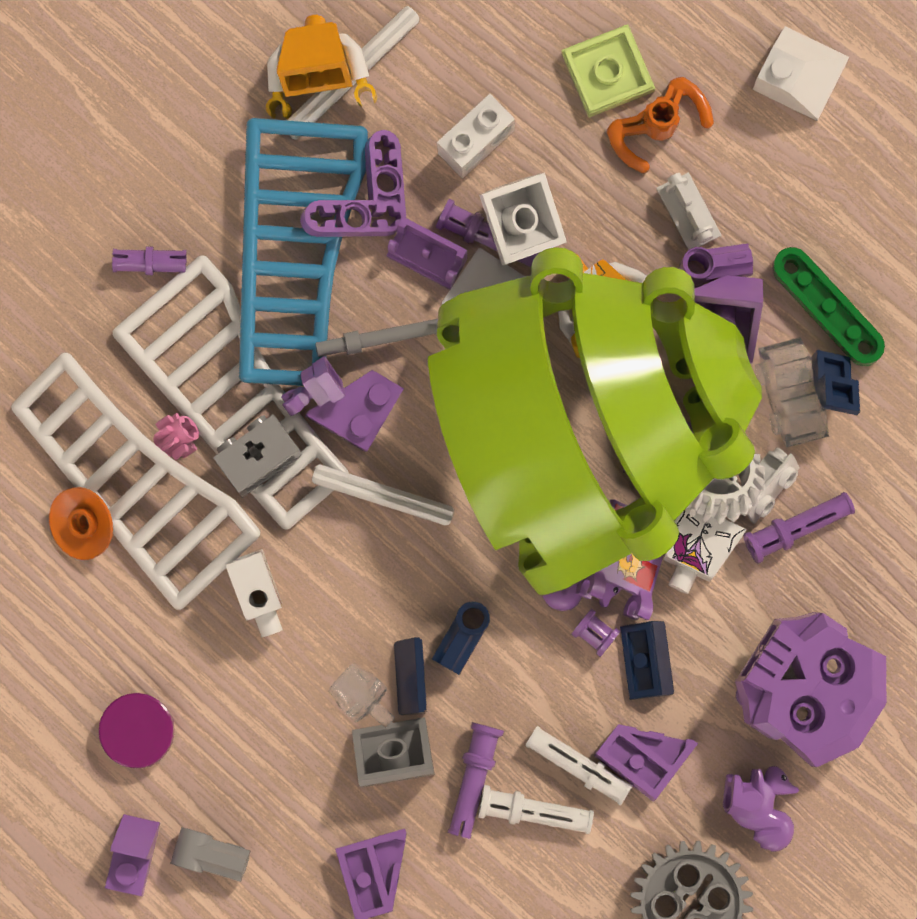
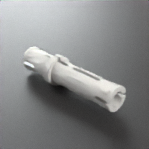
[525,726,633,806]

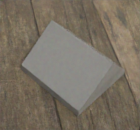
[352,717,435,787]

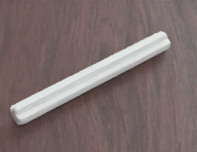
[288,6,419,140]

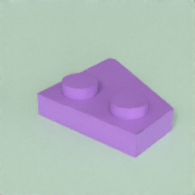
[305,370,404,452]
[594,724,698,802]

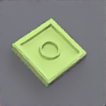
[561,24,655,118]

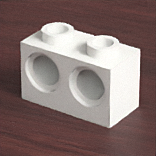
[437,94,515,179]

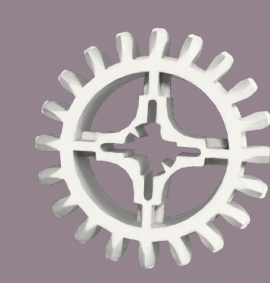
[688,454,765,525]

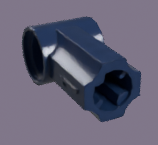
[432,602,490,675]

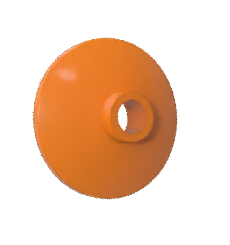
[49,487,113,560]

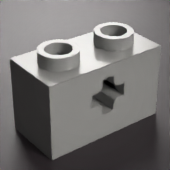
[213,414,302,498]

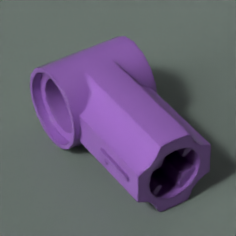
[678,243,753,288]

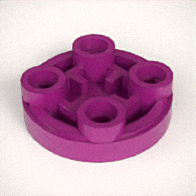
[99,693,175,768]

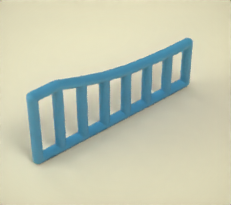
[239,118,368,386]

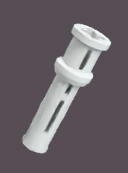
[478,785,594,834]

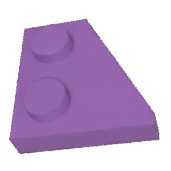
[335,828,407,919]

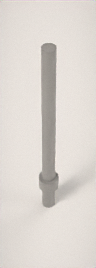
[315,319,438,357]

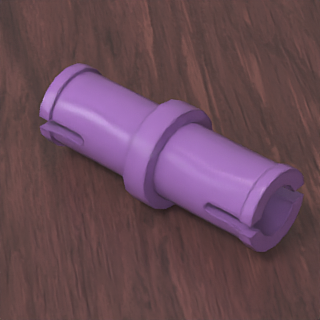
[112,246,187,276]

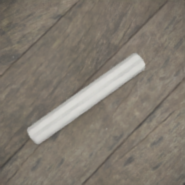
[312,464,454,526]

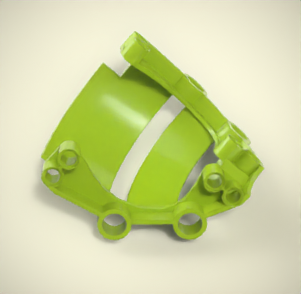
[428,247,762,595]

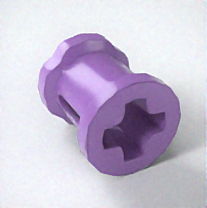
[571,608,621,657]

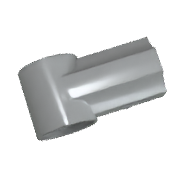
[170,827,251,882]

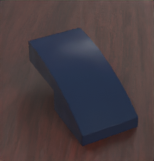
[811,350,860,416]

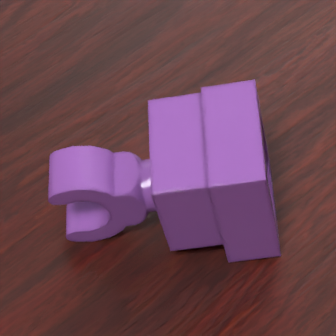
[281,356,345,416]

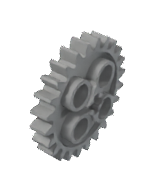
[630,841,753,919]

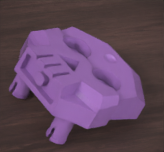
[735,612,887,768]

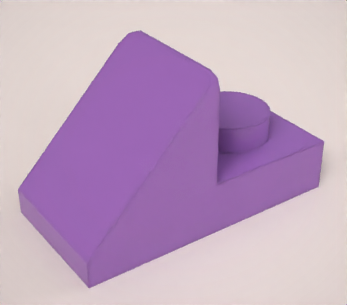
[105,814,160,896]

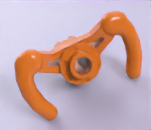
[607,77,714,174]

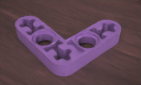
[300,130,406,237]

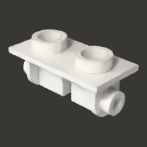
[656,172,722,250]
[741,447,800,525]

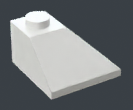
[753,26,849,121]
[479,173,567,265]

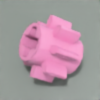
[153,413,199,460]

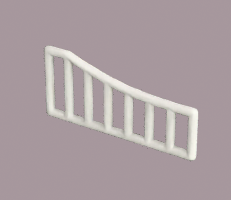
[112,255,349,530]
[11,352,260,610]

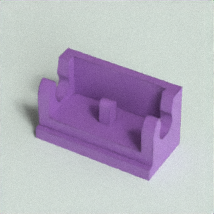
[386,217,467,290]

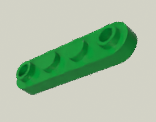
[772,247,885,366]

